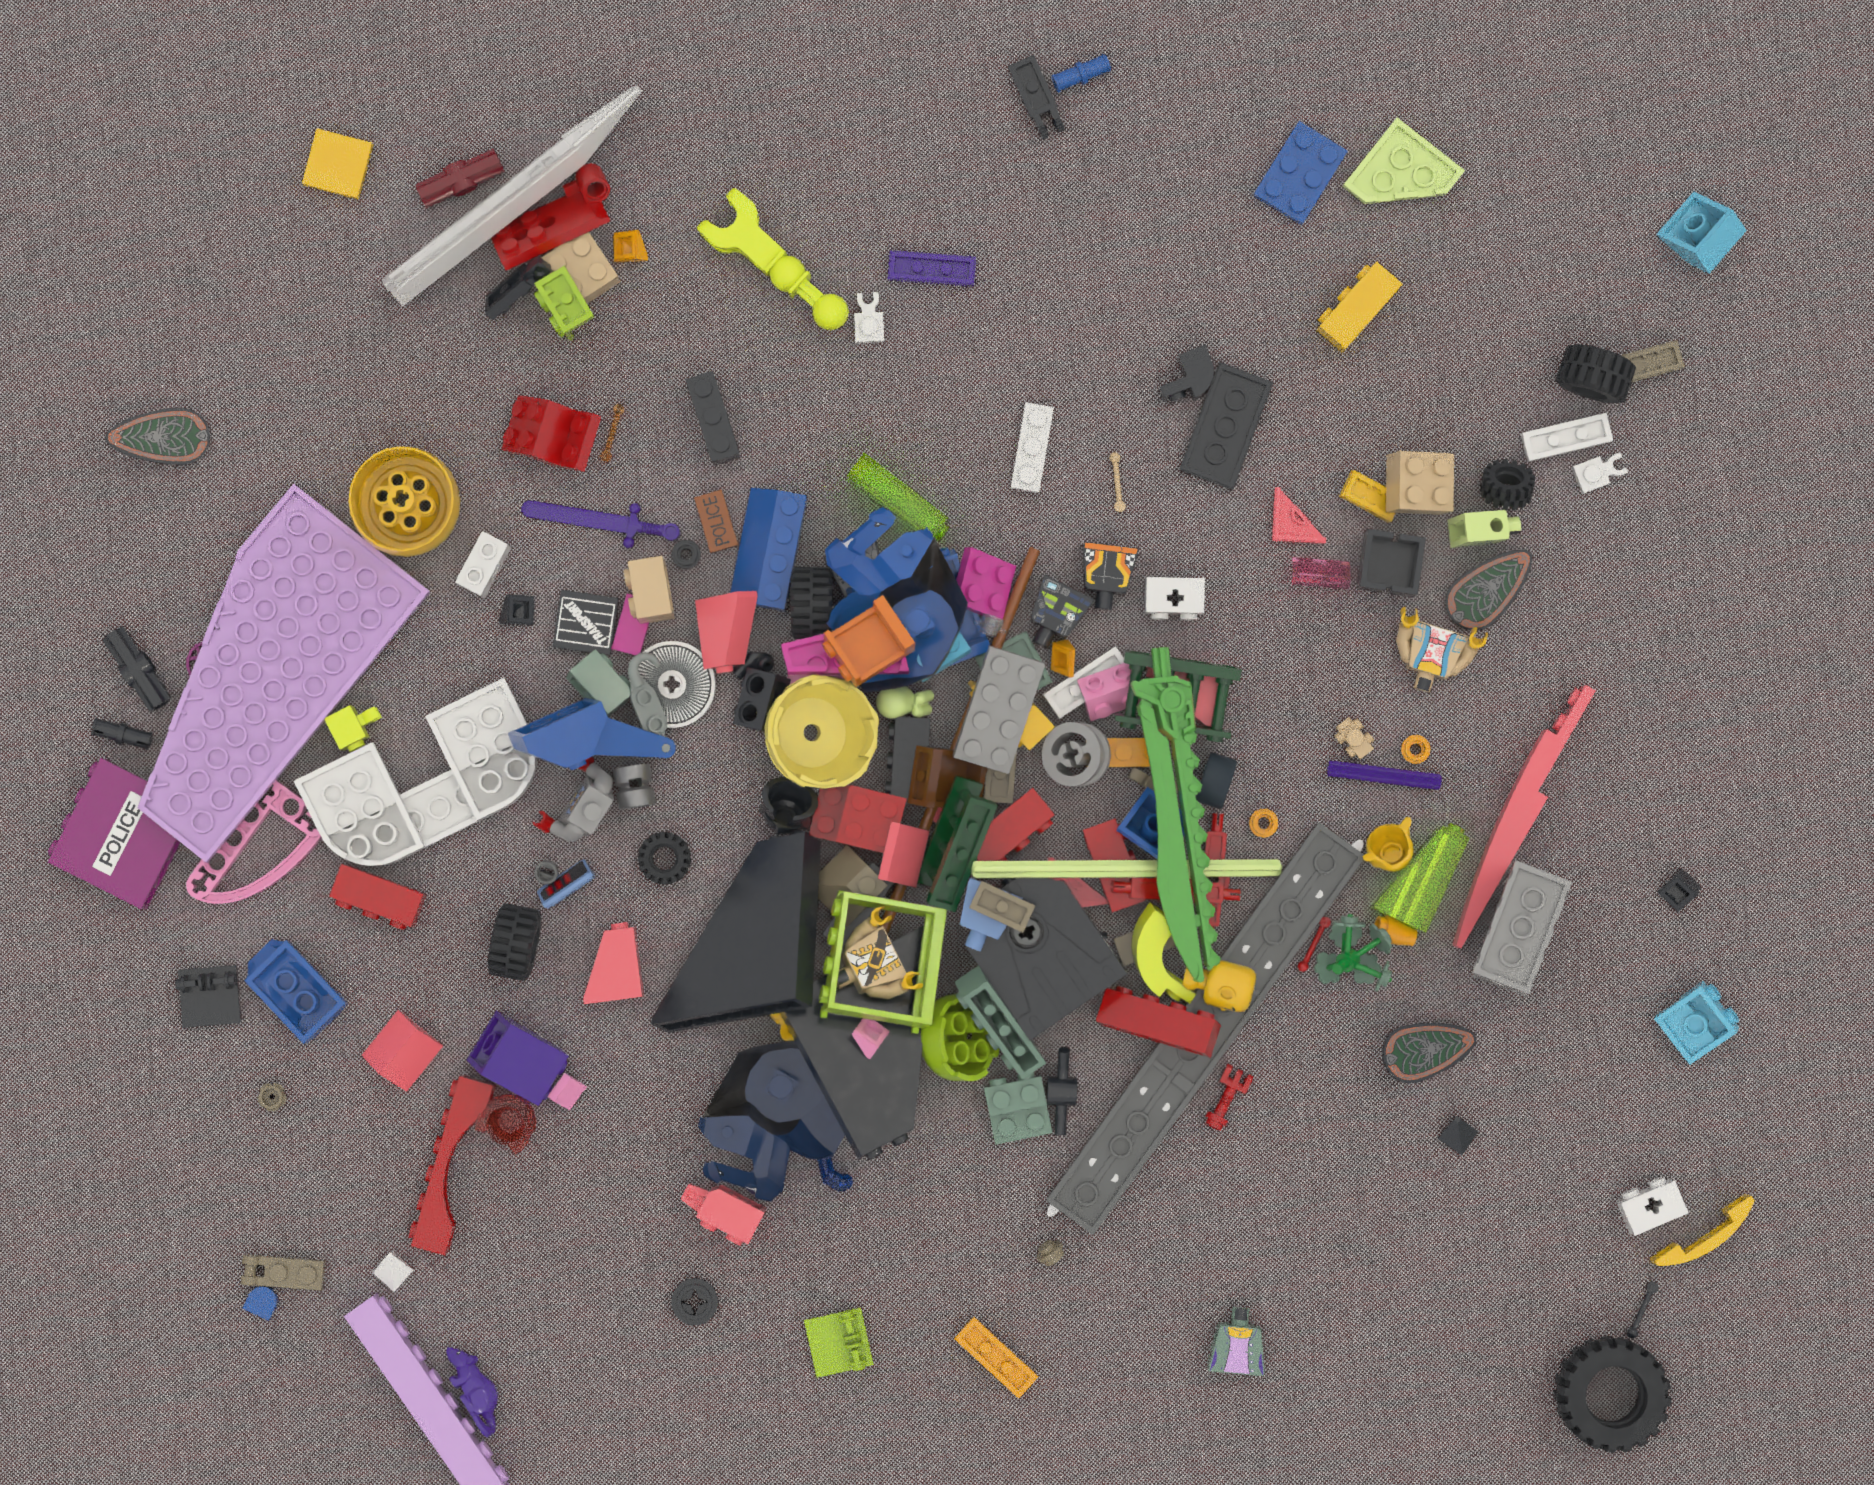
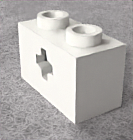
[455,531,512,599]
[1144,577,1205,620]
[1616,1176,1688,1236]

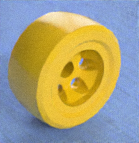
[348,446,461,557]

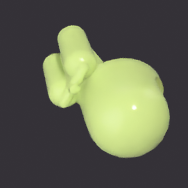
[876,686,934,719]

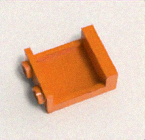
[822,595,915,688]

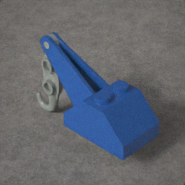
[508,652,676,770]

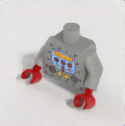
[532,757,614,842]

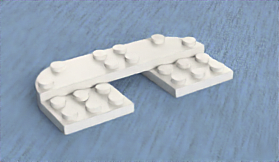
[294,678,537,866]

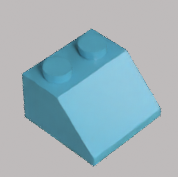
[1656,192,1747,274]

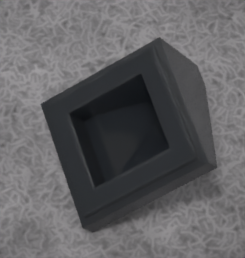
[499,594,534,625]
[1437,1115,1478,1155]

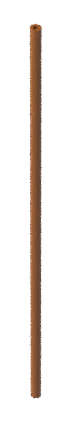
[878,547,1040,935]

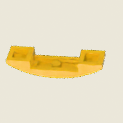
[1649,1193,1755,1266]

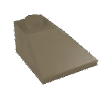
[818,845,888,927]

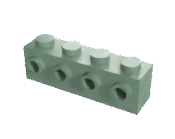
[955,965,1046,1080]

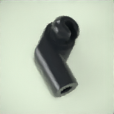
[733,652,774,680]

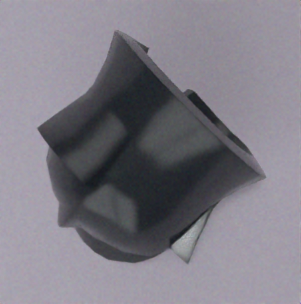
[758,777,818,836]

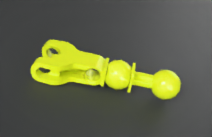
[697,188,849,330]

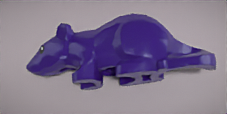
[446,1347,498,1437]

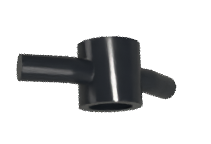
[1047,1047,1077,1136]

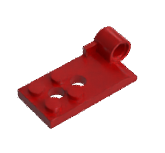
[491,163,610,271]

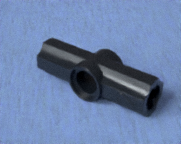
[102,626,172,712]

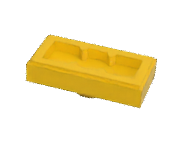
[1339,470,1395,523]

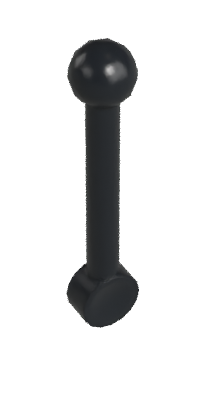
[1627,1282,1659,1339]

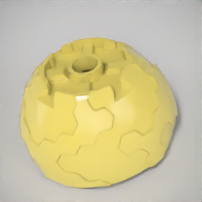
[764,674,879,789]

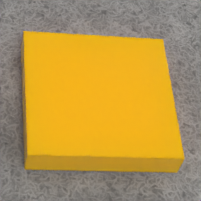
[302,129,374,200]

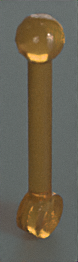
[600,404,625,462]

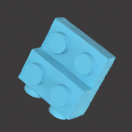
[1654,981,1739,1065]

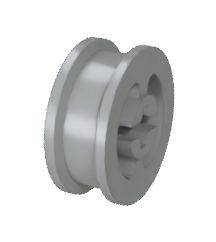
[1042,722,1111,787]

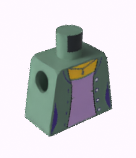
[1207,1306,1265,1376]

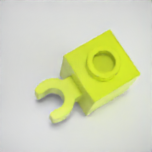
[324,705,382,753]

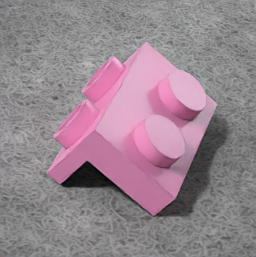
[1077,663,1141,721]

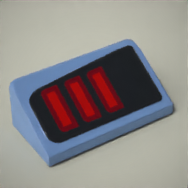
[537,859,596,909]

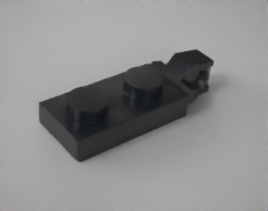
[485,255,551,320]

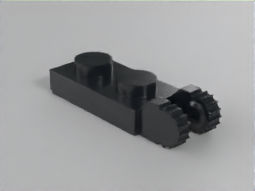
[1007,55,1065,140]

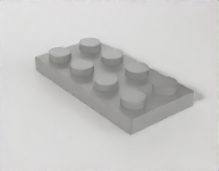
[952,645,1045,774]

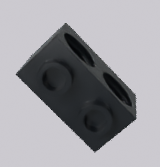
[733,668,791,732]

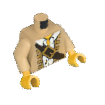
[837,906,923,999]

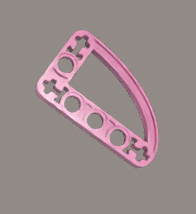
[186,780,322,904]

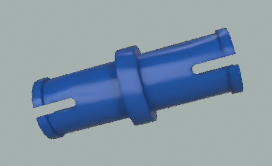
[1051,54,1111,93]

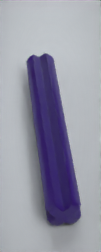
[1327,761,1442,790]

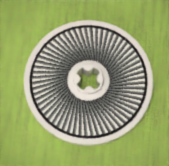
[629,641,716,728]

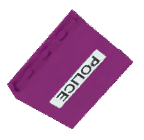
[48,758,181,909]

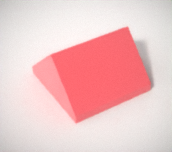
[361,1010,443,1092]

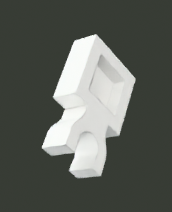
[854,292,884,344]
[1571,452,1628,494]

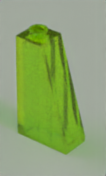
[847,453,950,541]
[1370,823,1470,933]

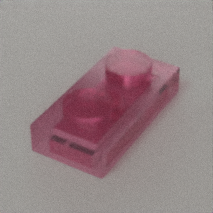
[1291,557,1351,589]

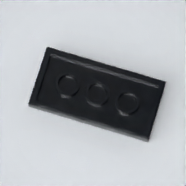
[1179,362,1273,491]

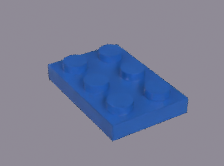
[1253,121,1348,226]

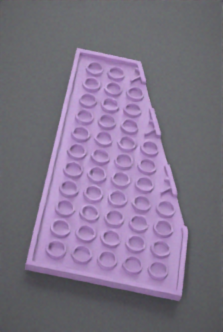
[137,484,430,863]

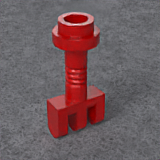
[1205,1063,1254,1131]

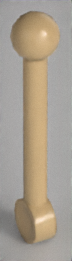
[1109,452,1126,512]

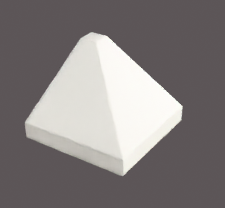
[373,1250,414,1292]

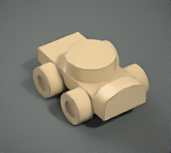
[1334,717,1374,760]

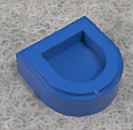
[242,1286,278,1321]

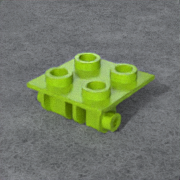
[804,1307,874,1378]

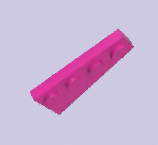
[781,634,909,675]

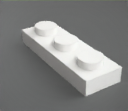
[1011,402,1054,493]
[1520,413,1613,462]
[1043,646,1124,719]

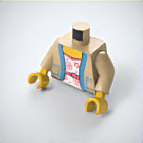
[1396,607,1488,693]

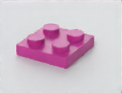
[956,547,1016,621]

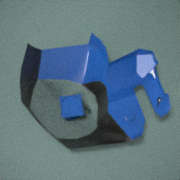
[825,507,968,693]

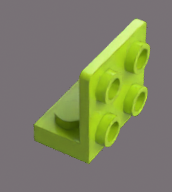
[534,266,595,341]

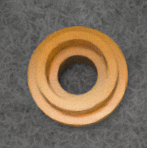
[1401,735,1430,764]
[1249,809,1278,838]

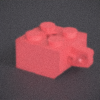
[681,1183,767,1246]

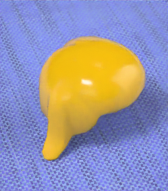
[1363,817,1414,872]

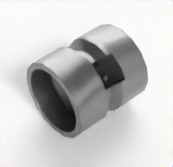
[613,764,656,810]

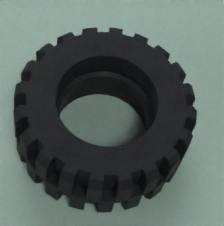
[1553,1336,1672,1453]

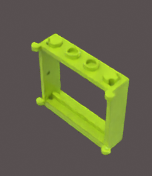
[819,890,947,1034]

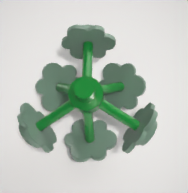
[1313,914,1392,992]

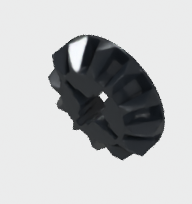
[671,1278,718,1325]

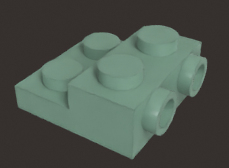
[984,1072,1052,1145]

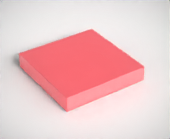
[878,822,930,888]

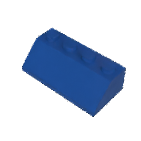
[730,488,808,612]

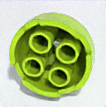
[921,993,1000,1081]

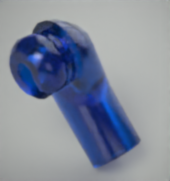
[817,1157,853,1192]

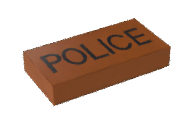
[694,489,739,554]

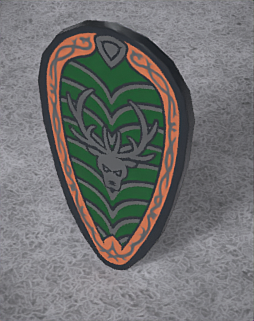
[105,407,210,465]
[1445,549,1533,630]
[1382,1023,1476,1083]

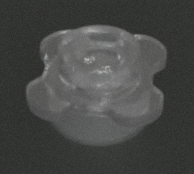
[973,613,1007,637]

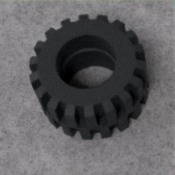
[1555,344,1636,403]
[791,567,833,639]
[488,903,541,981]

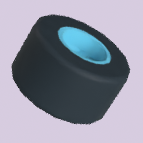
[1196,752,1237,809]

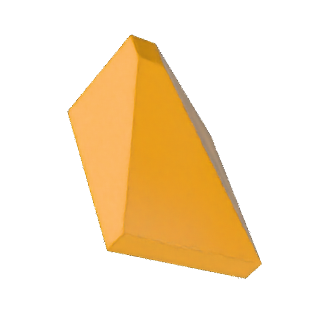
[613,230,648,262]
[1051,640,1075,678]

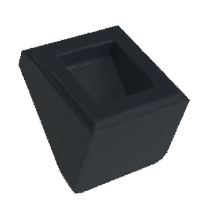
[1657,868,1701,912]

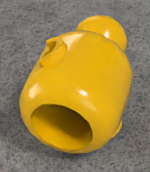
[1182,960,1256,1012]

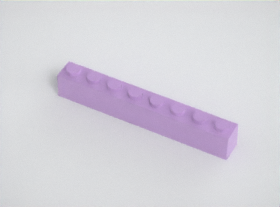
[344,1293,510,1485]

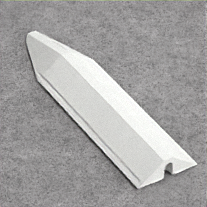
[382,85,642,307]

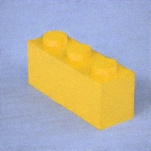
[1317,261,1403,353]

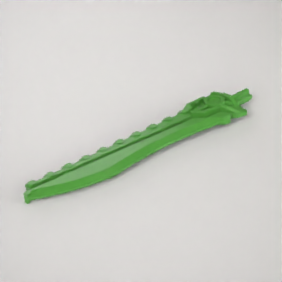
[1130,647,1221,983]

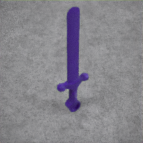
[521,500,681,548]

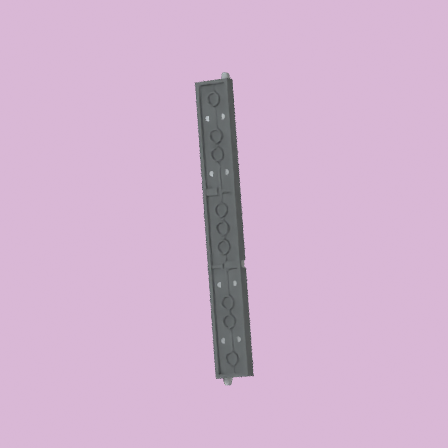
[1046,822,1364,1235]

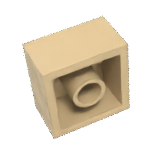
[541,232,621,304]
[1386,451,1454,515]
[624,556,675,624]

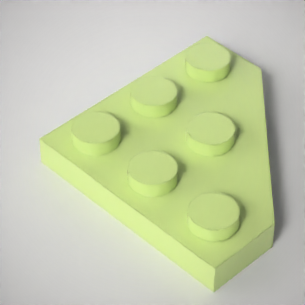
[1342,118,1465,204]

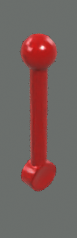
[1297,917,1331,972]

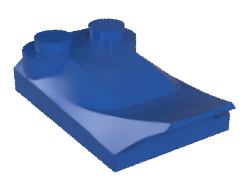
[244,939,348,1044]

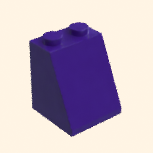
[467,1010,569,1106]

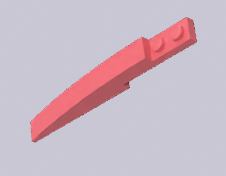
[1452,685,1596,949]

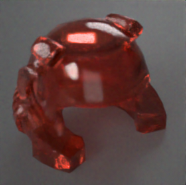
[475,1094,536,1155]

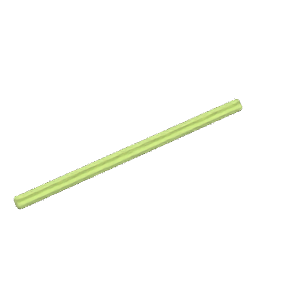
[971,859,1282,879]

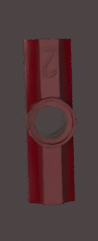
[415,148,505,208]

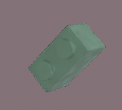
[566,649,630,718]

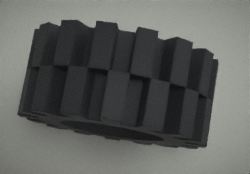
[1480,459,1536,511]
[637,832,691,884]

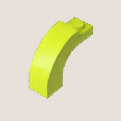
[1132,902,1197,1004]

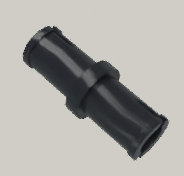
[91,717,153,750]

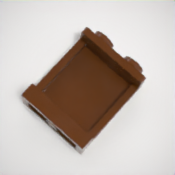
[907,745,988,808]

